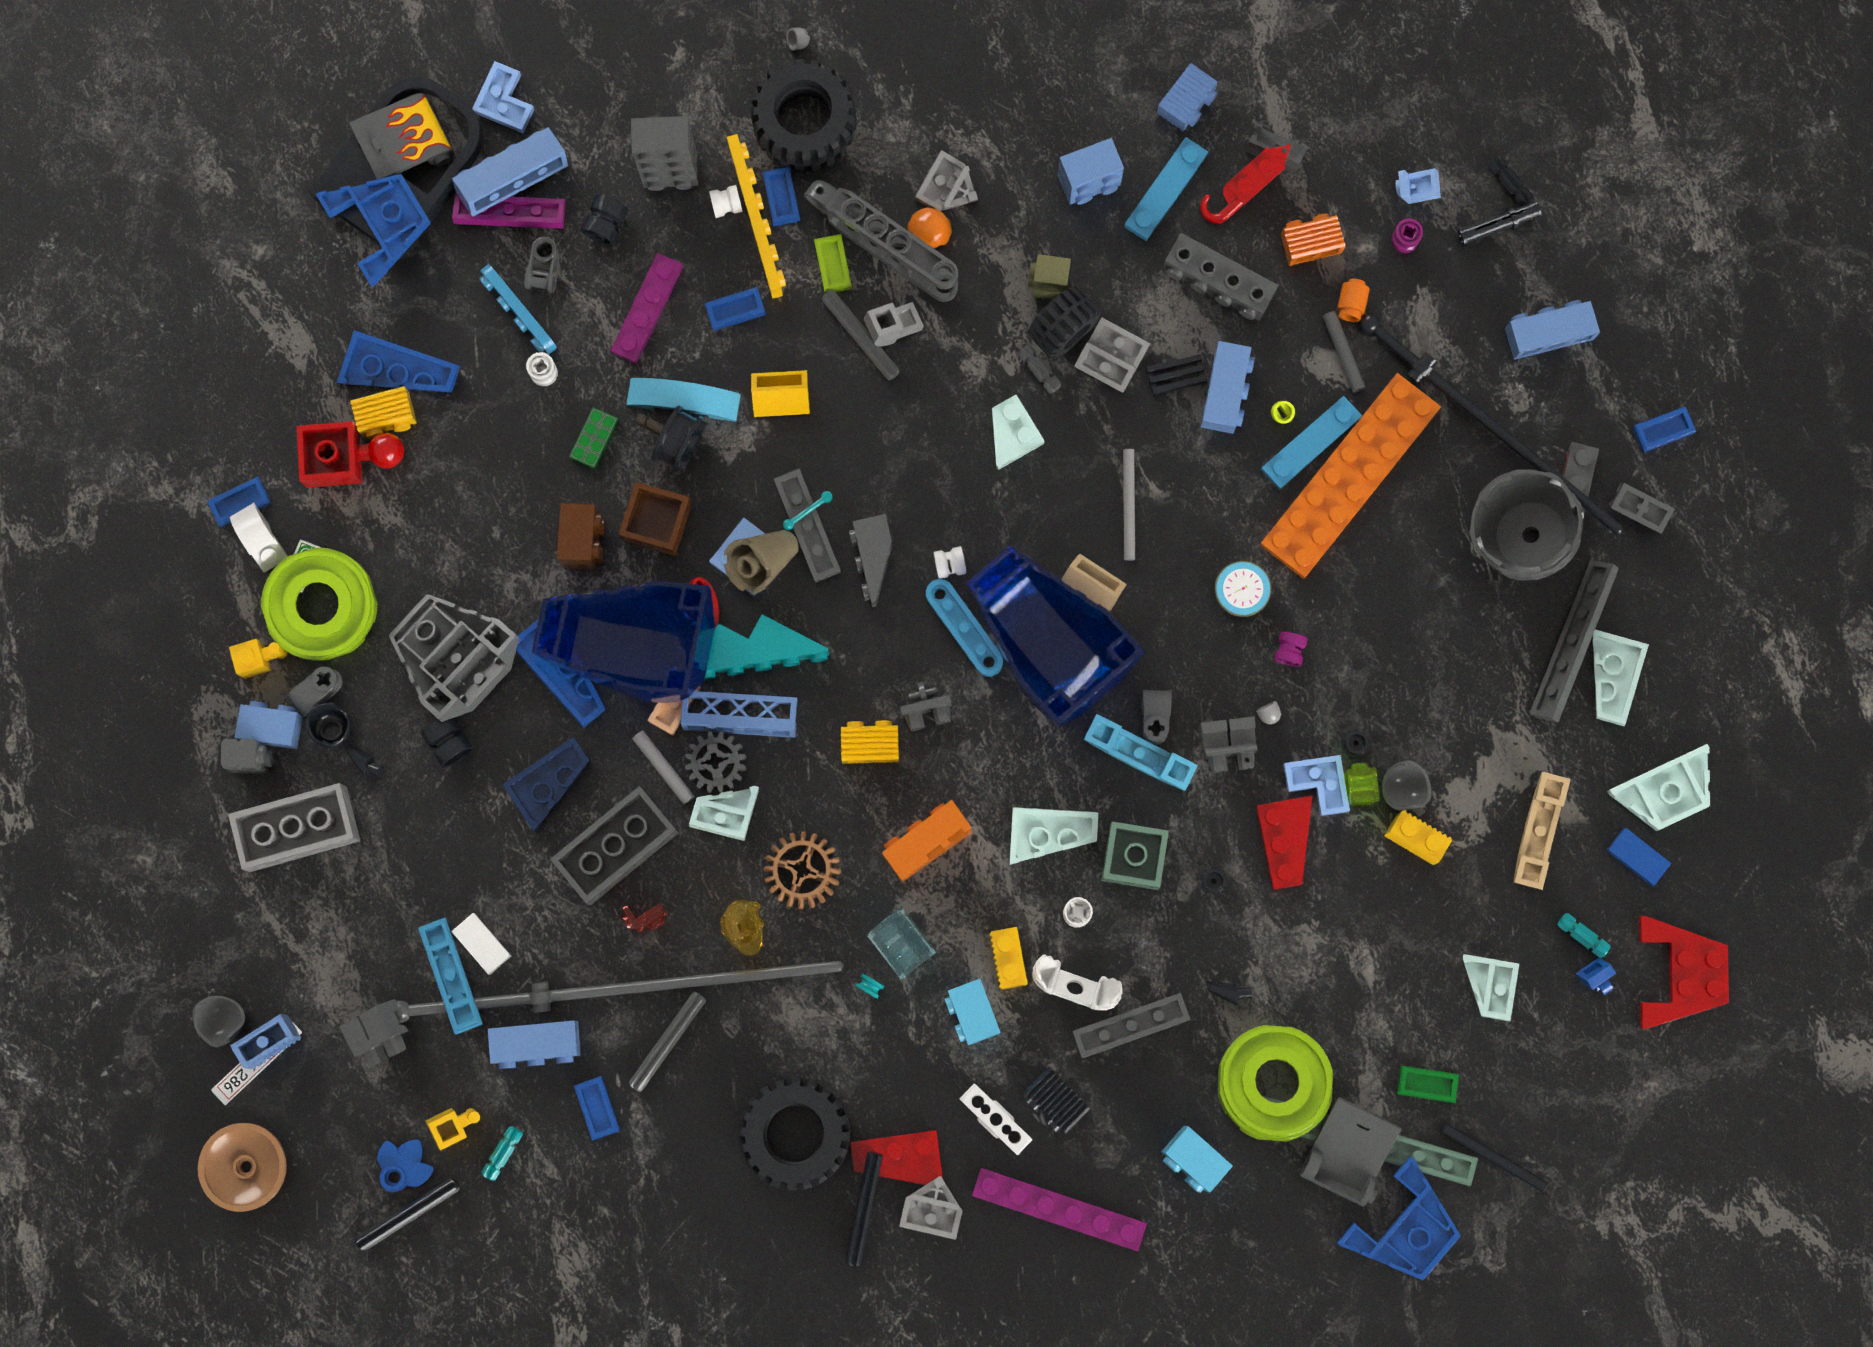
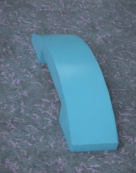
[626,378,741,422]
[1083,714,1198,791]

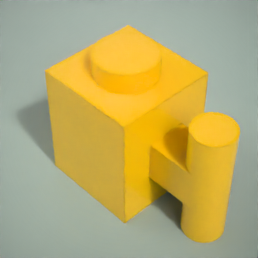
[229,639,287,679]
[425,1108,480,1150]

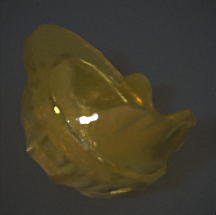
[720,900,764,956]

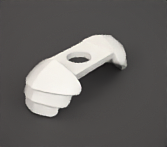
[1032,955,1122,1010]

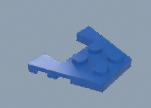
[316,174,431,287]
[1337,1156,1461,1280]

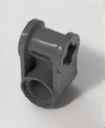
[524,237,560,293]
[287,666,343,718]
[1142,690,1172,746]

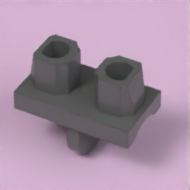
[900,682,952,731]

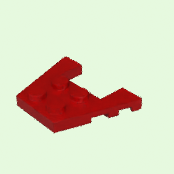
[1639,916,1729,1029]

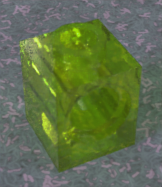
[1344,763,1380,806]

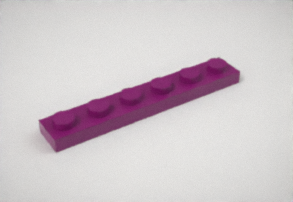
[972,1168,1147,1251]

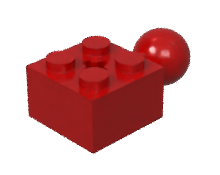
[297,421,404,488]

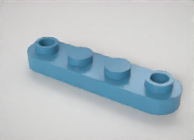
[479,264,557,355]
[926,579,1003,677]

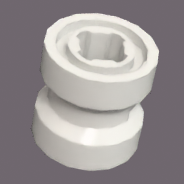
[709,185,742,218]
[526,352,558,386]
[933,546,966,579]
[1063,897,1093,928]

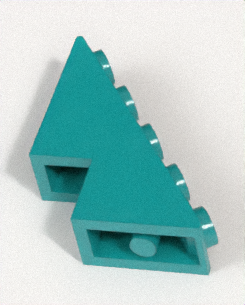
[693,615,830,680]

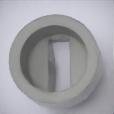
[787,27,810,50]
[1256,701,1281,724]

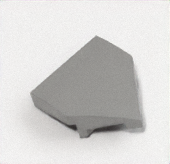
[914,150,978,211]
[899,1176,962,1240]

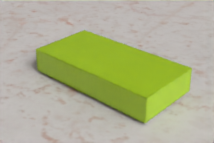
[814,234,852,293]

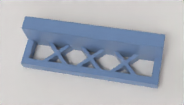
[681,691,797,738]

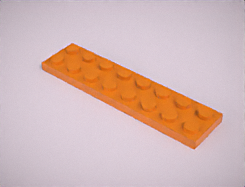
[1260,373,1441,579]

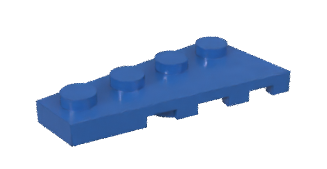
[337,330,461,393]

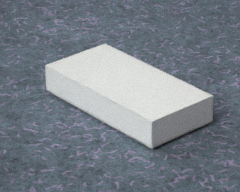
[451,913,511,975]

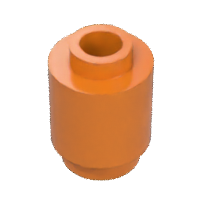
[1337,279,1370,322]

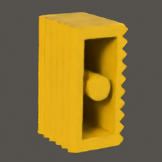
[350,386,417,439]
[841,720,899,764]
[1385,810,1452,865]
[989,927,1028,990]

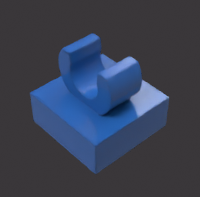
[1575,957,1616,995]

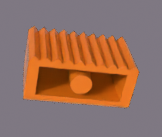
[1281,213,1345,266]

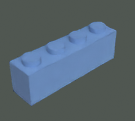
[452,127,568,217]

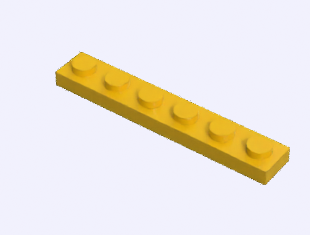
[727,134,786,299]

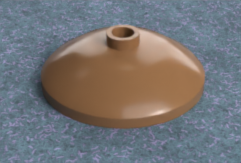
[198,1123,287,1212]

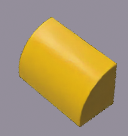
[751,370,810,417]

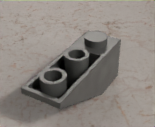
[849,514,892,607]

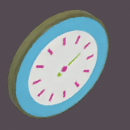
[1215,561,1271,617]

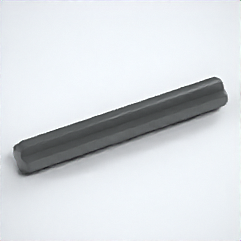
[822,290,899,381]
[629,992,706,1092]

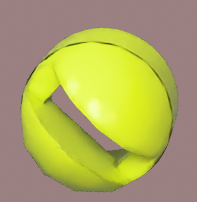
[1271,401,1295,424]

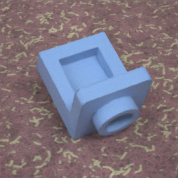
[1396,168,1441,204]

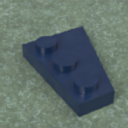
[502,737,591,832]

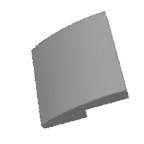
[1074,317,1151,393]

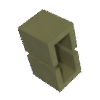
[1028,254,1071,300]

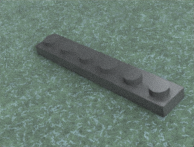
[1529,560,1619,723]

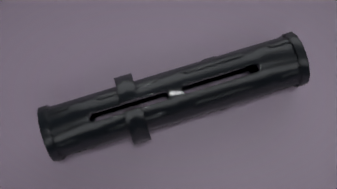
[1457,200,1542,246]

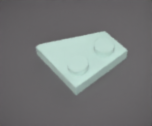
[992,395,1045,470]
[689,786,759,841]
[1463,954,1519,1021]

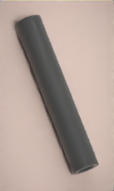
[1323,311,1366,393]

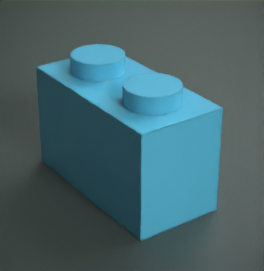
[945,979,1001,1046]

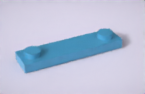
[1124,137,1208,242]
[1261,396,1362,490]
[418,918,483,1035]

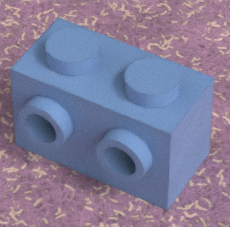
[235,701,303,749]

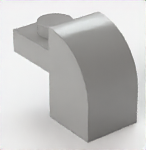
[864,302,924,347]

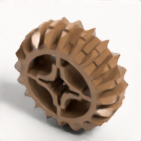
[764,832,841,909]

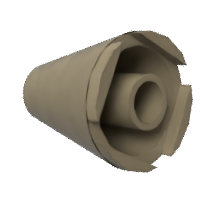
[724,530,799,594]

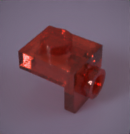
[621,903,668,933]

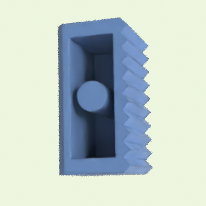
[1157,63,1218,131]
[230,1014,301,1069]

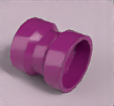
[1391,218,1423,253]
[1274,632,1308,667]

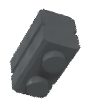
[221,739,274,775]

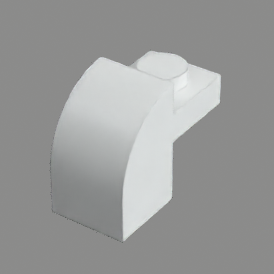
[230,503,288,573]

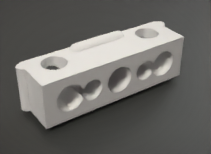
[960,1084,1032,1155]

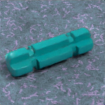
[1557,913,1611,958]
[481,1126,523,1181]

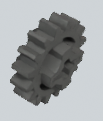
[685,731,747,793]

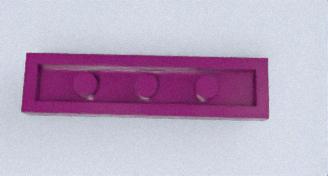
[452,194,566,229]
[610,253,683,364]

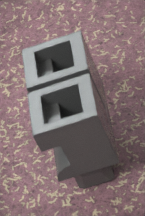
[1198,716,1258,774]
[339,999,408,1068]

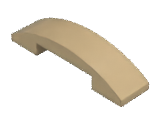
[1514,772,1571,890]

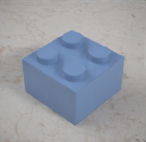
[1057,138,1124,205]

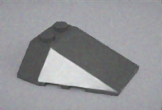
[389,594,519,722]

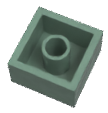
[1101,821,1169,890]

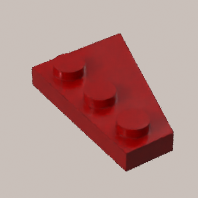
[1256,795,1313,890]
[850,1130,943,1185]

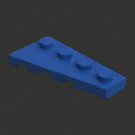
[516,608,605,728]

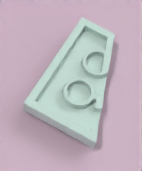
[1592,630,1649,726]
[1010,807,1098,865]

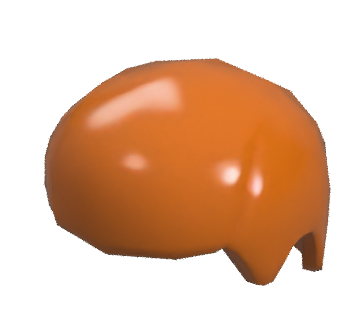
[907,207,952,248]

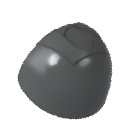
[1382,760,1432,811]
[193,996,245,1047]

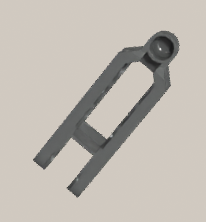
[804,180,958,302]

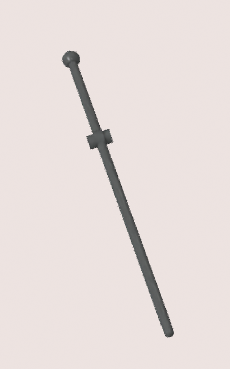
[394,961,844,1023]

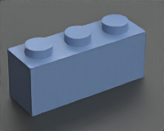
[1505,300,1600,360]
[1201,341,1255,434]
[488,1021,581,1069]

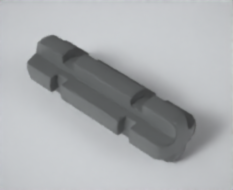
[1018,344,1061,394]

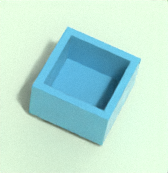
[1161,1126,1233,1193]

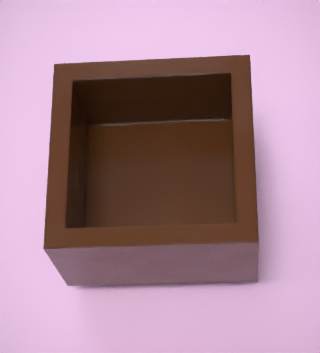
[618,481,692,557]
[557,503,606,571]

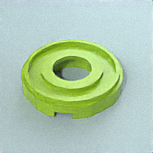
[261,548,377,661]
[1218,1025,1333,1142]

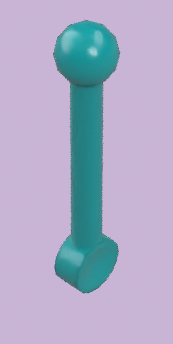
[783,491,832,530]

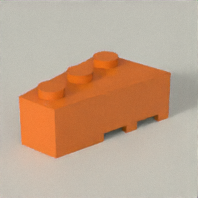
[882,800,972,882]

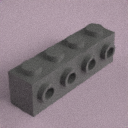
[1163,233,1278,321]

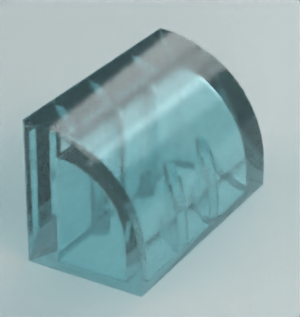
[867,907,937,980]

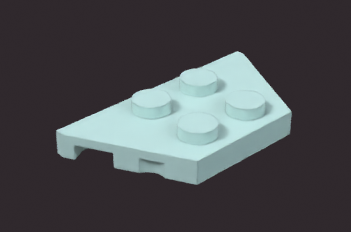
[1607,744,1710,831]

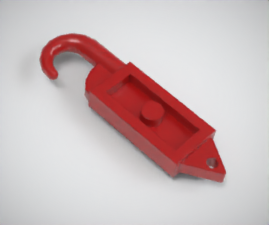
[1200,144,1291,224]

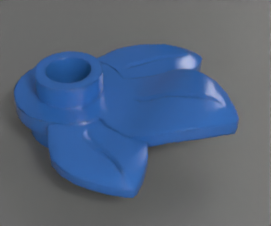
[377,1139,434,1192]

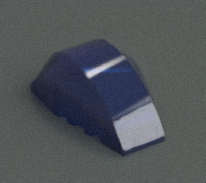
[967,545,1145,727]
[532,581,715,703]

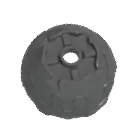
[1469,469,1584,581]

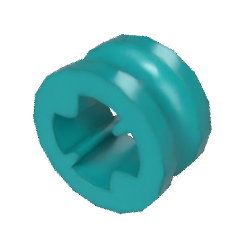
[856,974,885,999]

